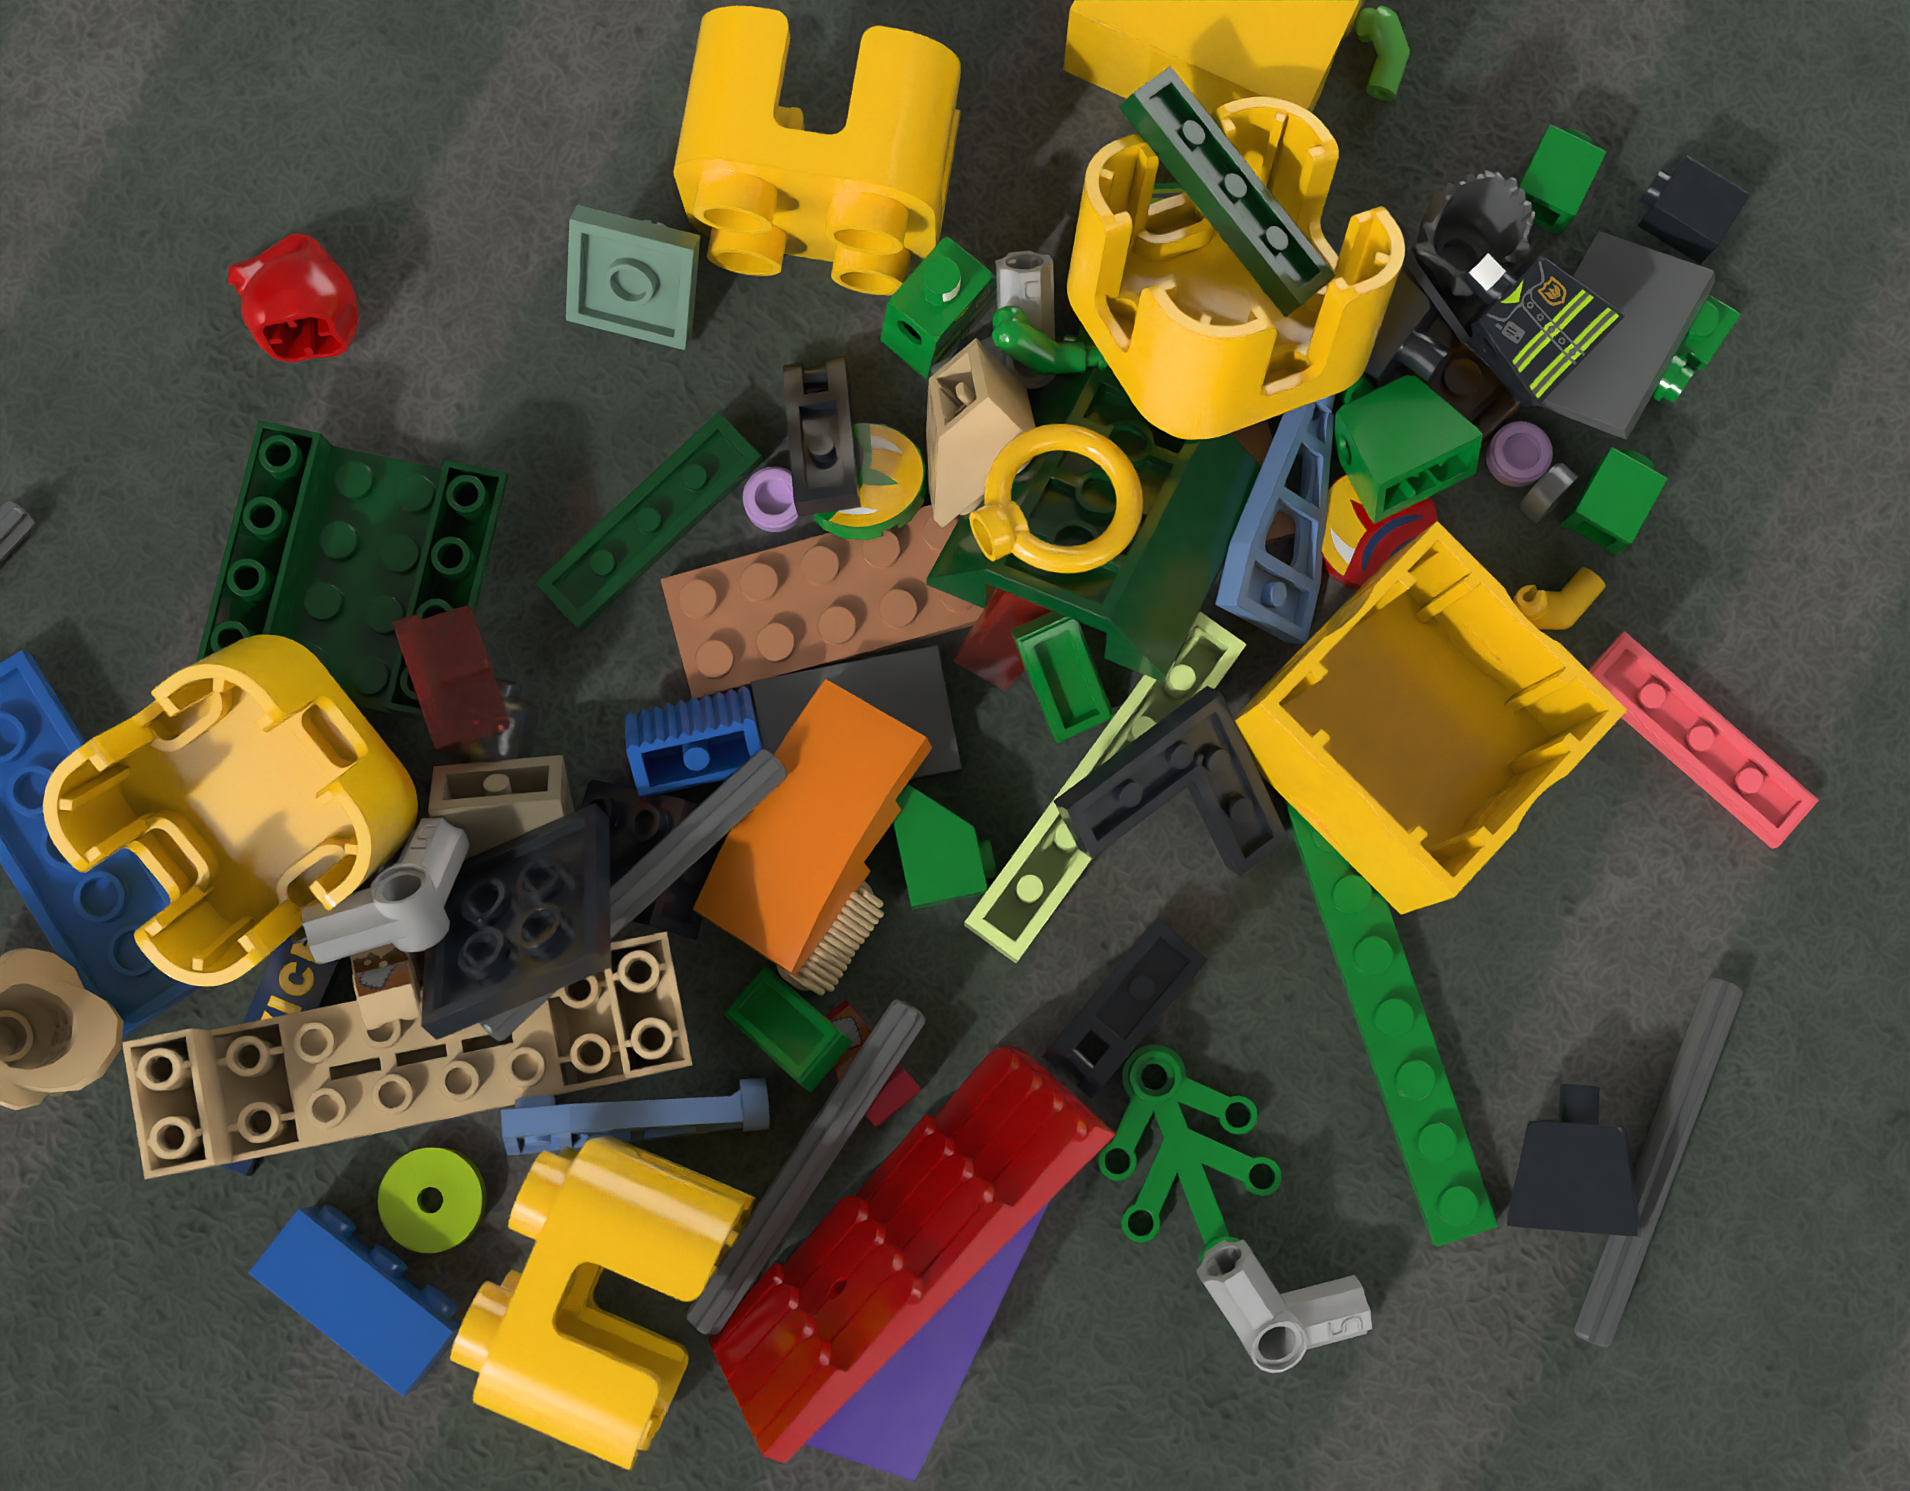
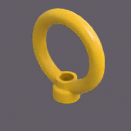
[969,424,1143,573]

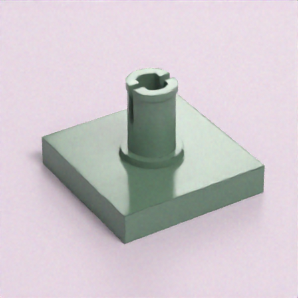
[566,205,701,350]

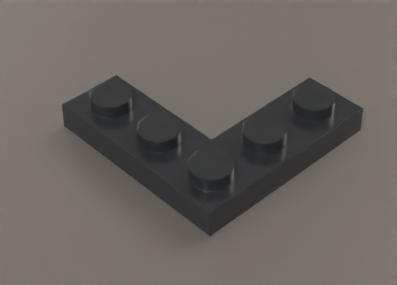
[1054,686,1289,876]

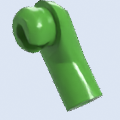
[1355,5,1410,101]

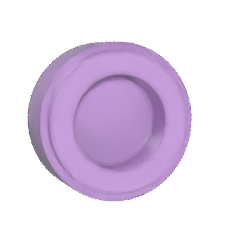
[1486,421,1553,487]
[743,467,802,532]

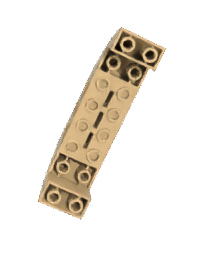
[122,932,692,1179]

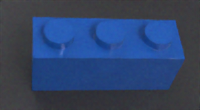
[248,1204,462,1397]

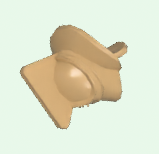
[0,947,124,1110]

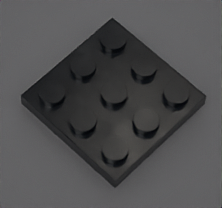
[421,803,611,1040]

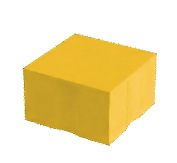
[1063,0,1365,115]
[1233,521,1627,915]

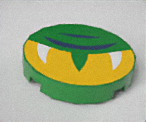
[813,423,928,540]

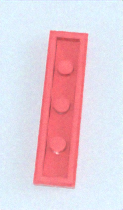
[1588,631,1819,849]

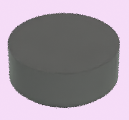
[1519,463,1580,525]

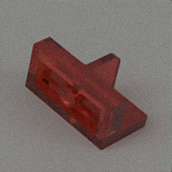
[392,606,510,753]

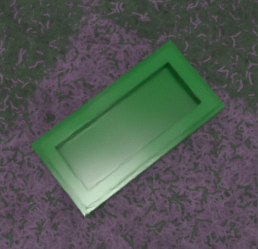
[1010,611,1114,743]
[723,965,853,1093]

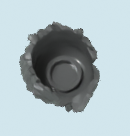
[1411,170,1535,296]

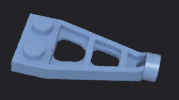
[1216,394,1336,644]
[501,1077,769,1156]

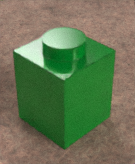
[1517,125,1607,236]
[1561,447,1668,556]

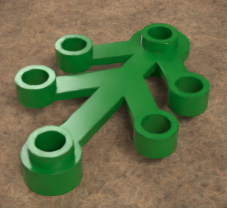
[1097,1044,1282,1266]

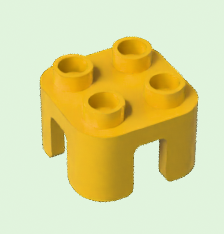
[673,6,961,295]
[1067,97,1405,440]
[43,634,418,986]
[450,1135,756,1471]

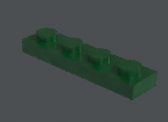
[1119,66,1336,318]
[534,412,763,632]

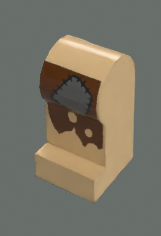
[350,943,422,1031]

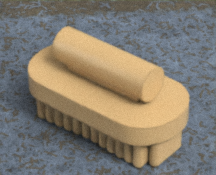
[777,881,884,996]

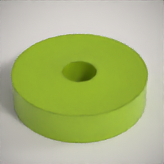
[378,1147,487,1253]

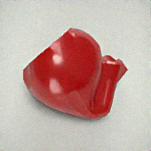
[227,233,359,362]

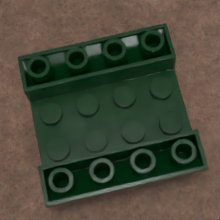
[926,368,1261,683]
[196,420,509,722]

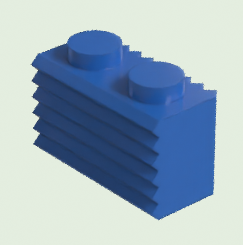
[625,686,763,799]

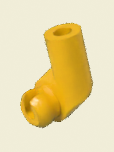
[1513,567,1606,630]

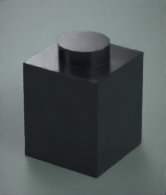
[1637,155,1751,264]

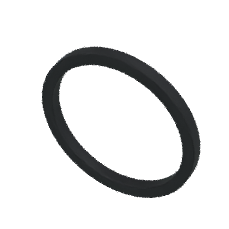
[1403,247,1470,344]

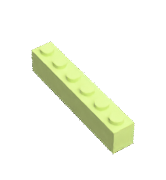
[964,612,1247,963]

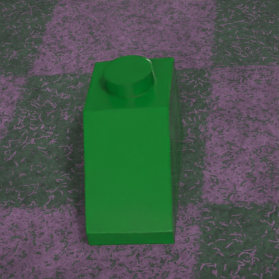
[893,784,997,910]

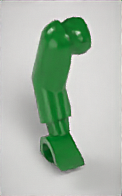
[992,306,1115,376]

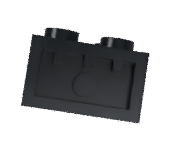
[581,780,726,940]

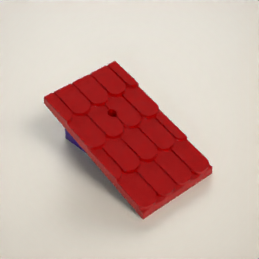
[707,1044,1116,1482]

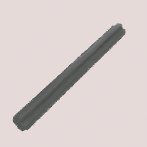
[479,749,788,1041]
[1574,978,1743,1348]
[686,999,925,1335]

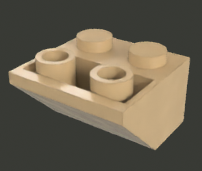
[925,338,1035,528]

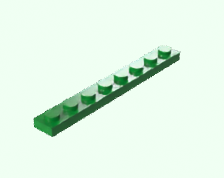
[1278,792,1498,1247]

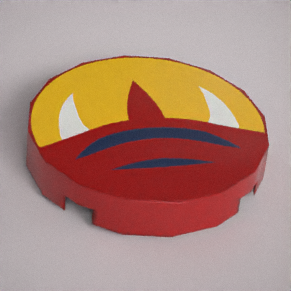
[1321,474,1438,589]

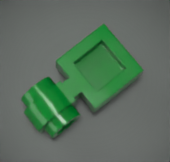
[1651,294,1741,403]

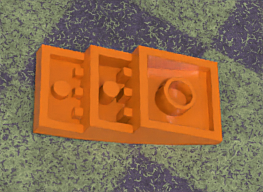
[693,679,933,976]

